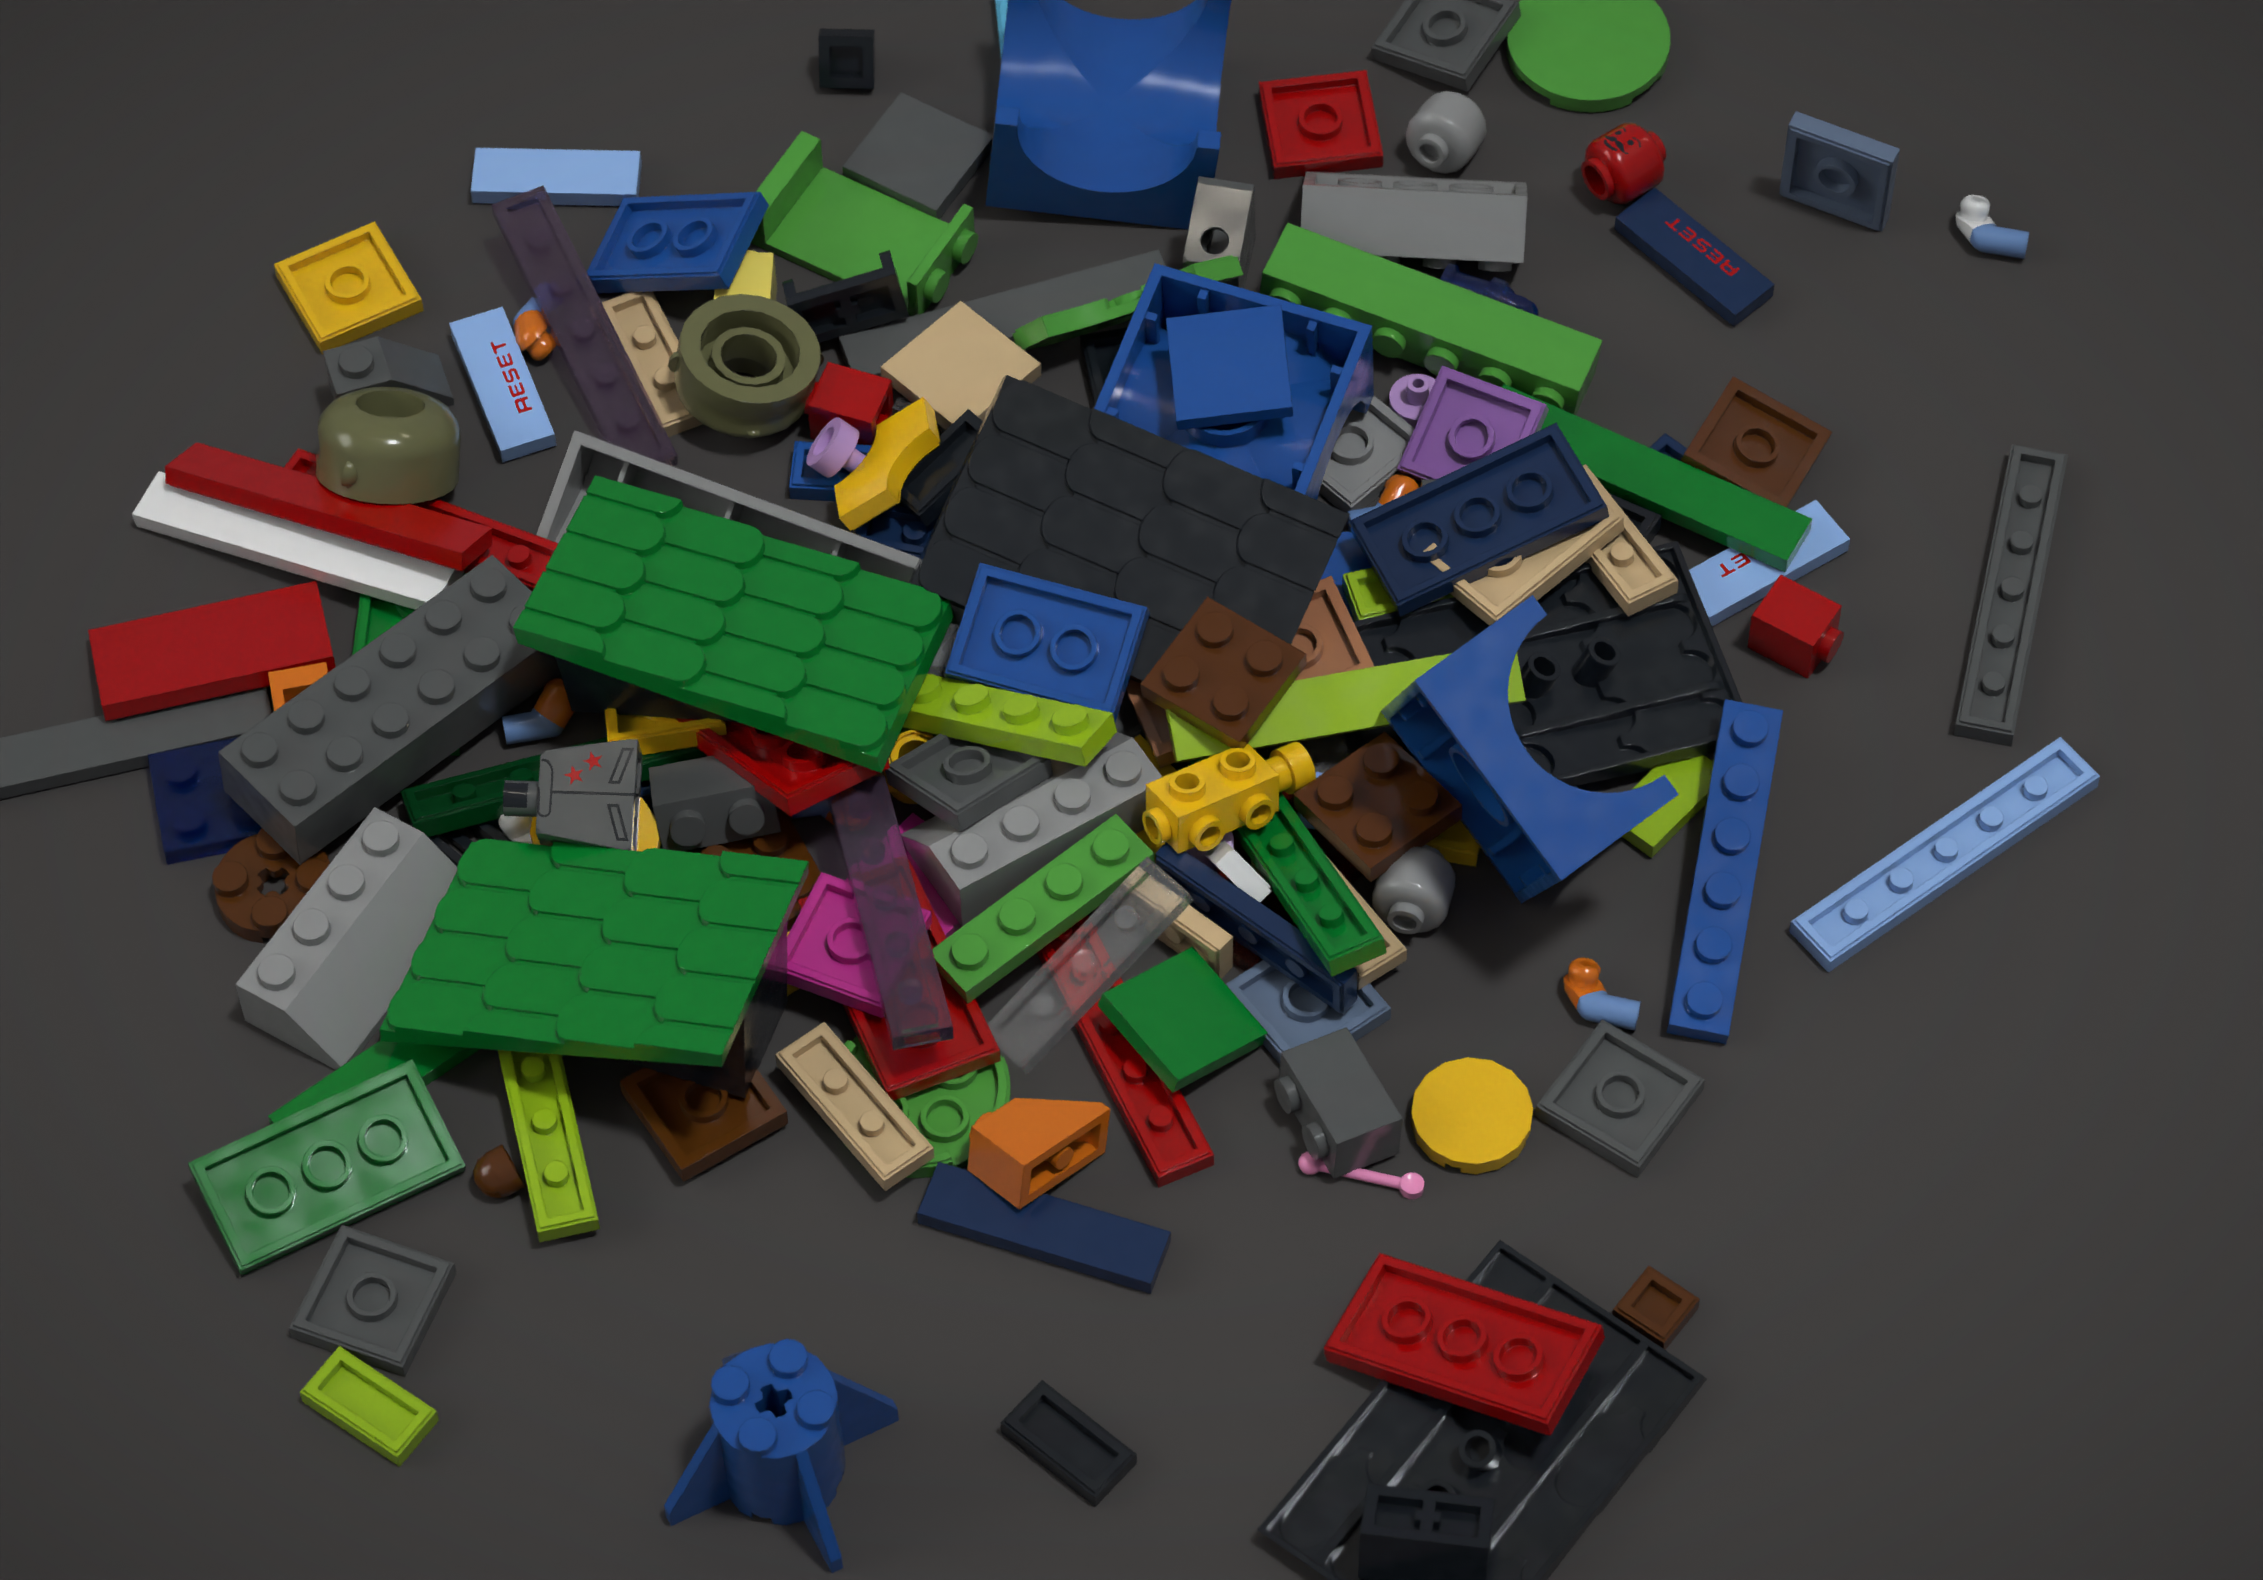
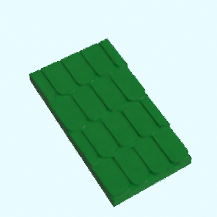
[513,475,954,773]
[379,838,809,1098]

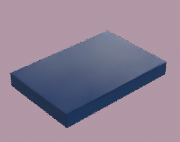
[582,192,769,293]
[945,563,1150,723]

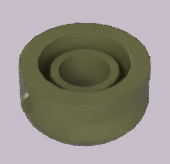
[668,294,824,438]
[316,387,461,505]

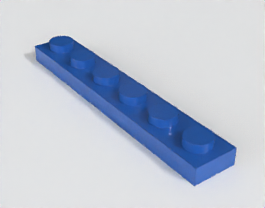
[1666,699,1783,1044]

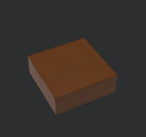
[1612,1266,1700,1350]

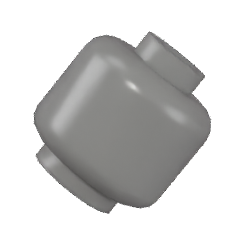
[1405,91,1487,174]
[1372,845,1455,934]

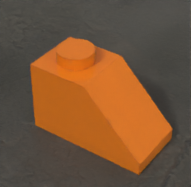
[967,1098,1110,1210]

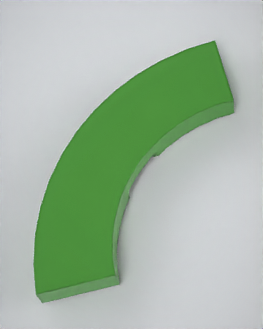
[1012,255,1243,351]

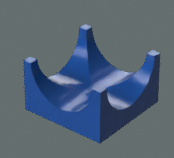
[985,0,1231,229]
[1094,263,1374,500]
[1381,595,1679,903]

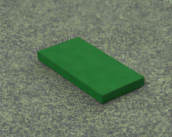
[188,1060,466,1276]

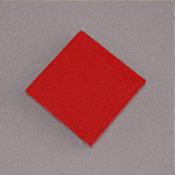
[1258,70,1383,179]

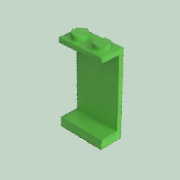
[751,131,978,317]

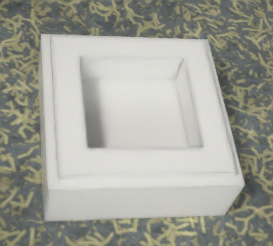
[1205,841,1271,902]

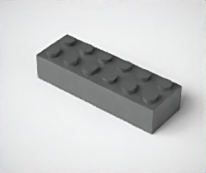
[218,555,560,865]

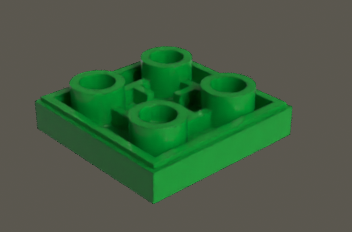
[1097,947,1268,1093]

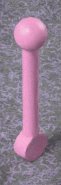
[1298,1151,1424,1200]

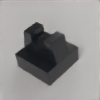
[818,28,875,89]

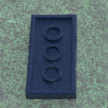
[1348,423,1609,617]

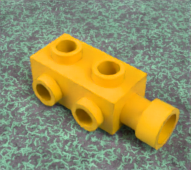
[1142,741,1316,854]

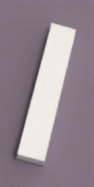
[132,471,464,610]

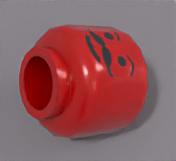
[1581,123,1667,205]

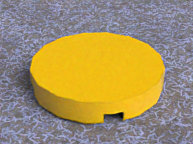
[1411,1057,1533,1174]

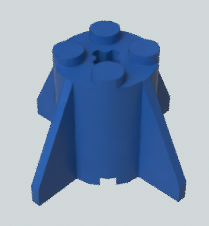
[664,1339,899,1573]

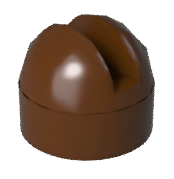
[473,1144,525,1199]

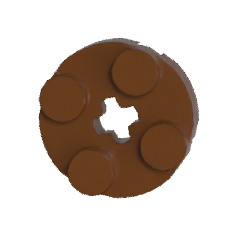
[212,828,330,943]

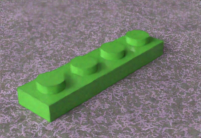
[928,814,1155,1004]

